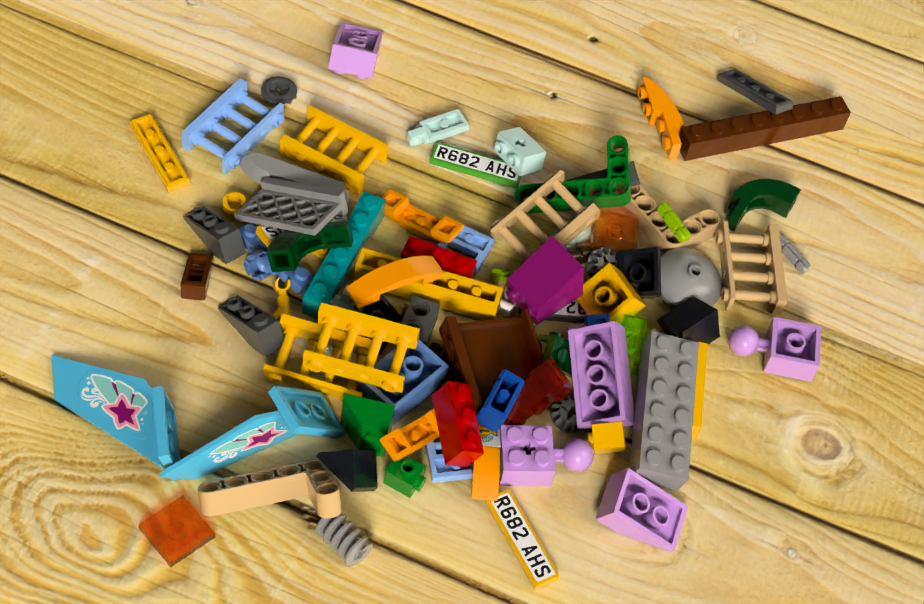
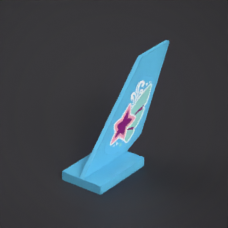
[52,355,180,481]
[159,385,346,480]

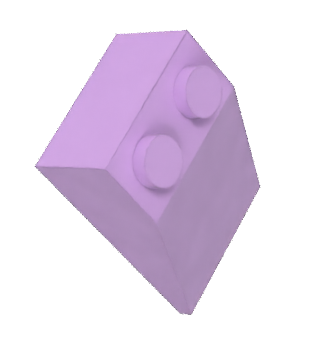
[328,22,384,79]
[596,468,688,552]

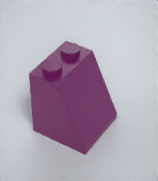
[506,236,584,325]

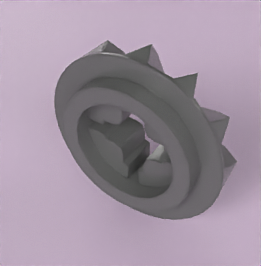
[261,76,297,106]
[587,247,617,278]
[550,395,584,433]

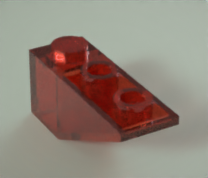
[504,358,570,425]

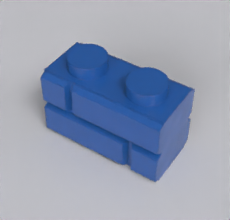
[476,369,525,432]

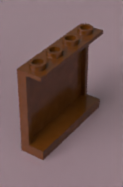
[439,309,557,415]

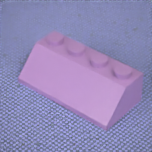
[568,321,635,429]

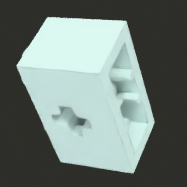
[494,127,546,176]

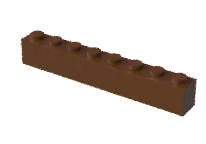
[679,96,851,161]

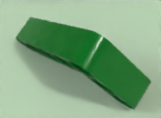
[514,135,632,213]

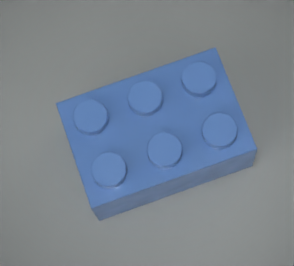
[357,340,449,426]

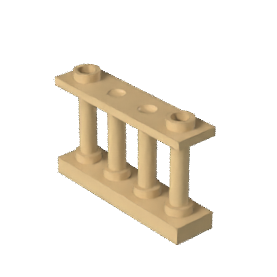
[490,170,600,263]
[715,221,788,315]

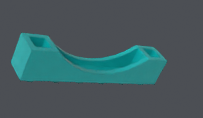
[302,191,386,320]

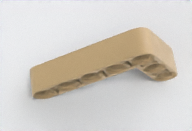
[615,185,720,254]
[198,459,342,518]

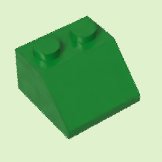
[341,393,395,457]

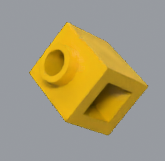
[588,421,626,455]

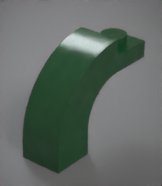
[726,179,801,231]
[266,221,353,272]

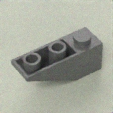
[183,206,246,264]
[218,295,284,357]

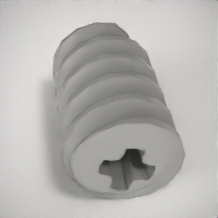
[316,514,373,567]

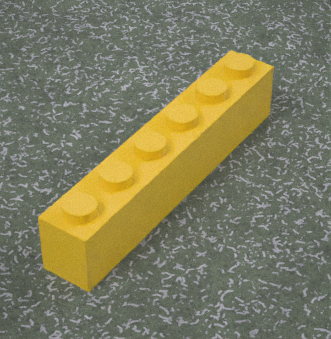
[354,248,503,320]

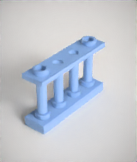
[181,78,284,175]

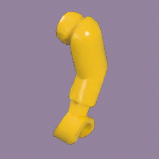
[272,277,291,322]

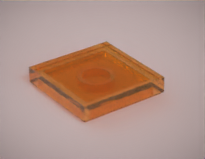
[590,207,639,255]
[138,495,215,567]

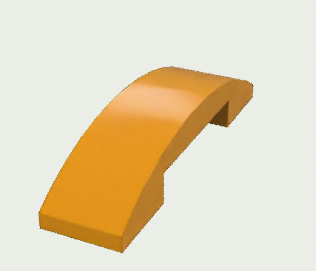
[381,189,464,243]
[346,256,445,309]
[379,408,440,462]
[471,446,500,501]

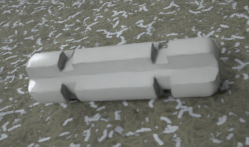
[780,234,811,274]

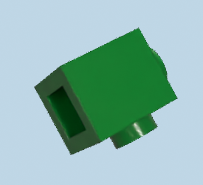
[383,456,427,498]

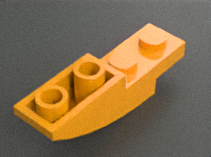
[637,77,685,159]

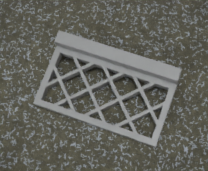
[234,177,348,236]

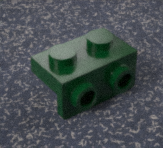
[538,332,573,379]

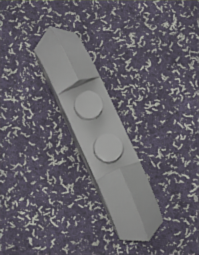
[239,152,350,204]

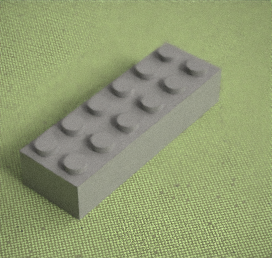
[630,331,699,491]

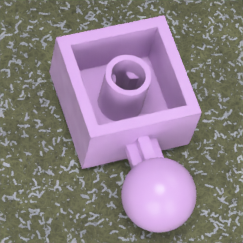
[728,317,821,382]
[499,425,594,486]

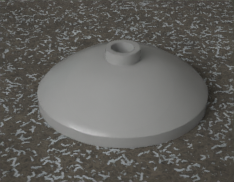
[660,248,722,308]

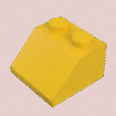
[577,263,646,324]

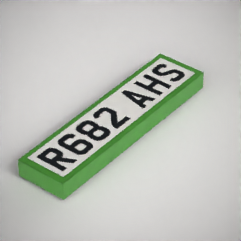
[429,142,522,188]

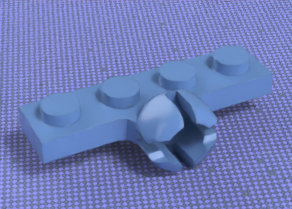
[237,222,315,294]

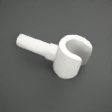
[498,286,515,317]

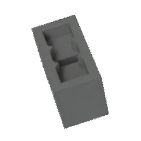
[396,295,440,347]

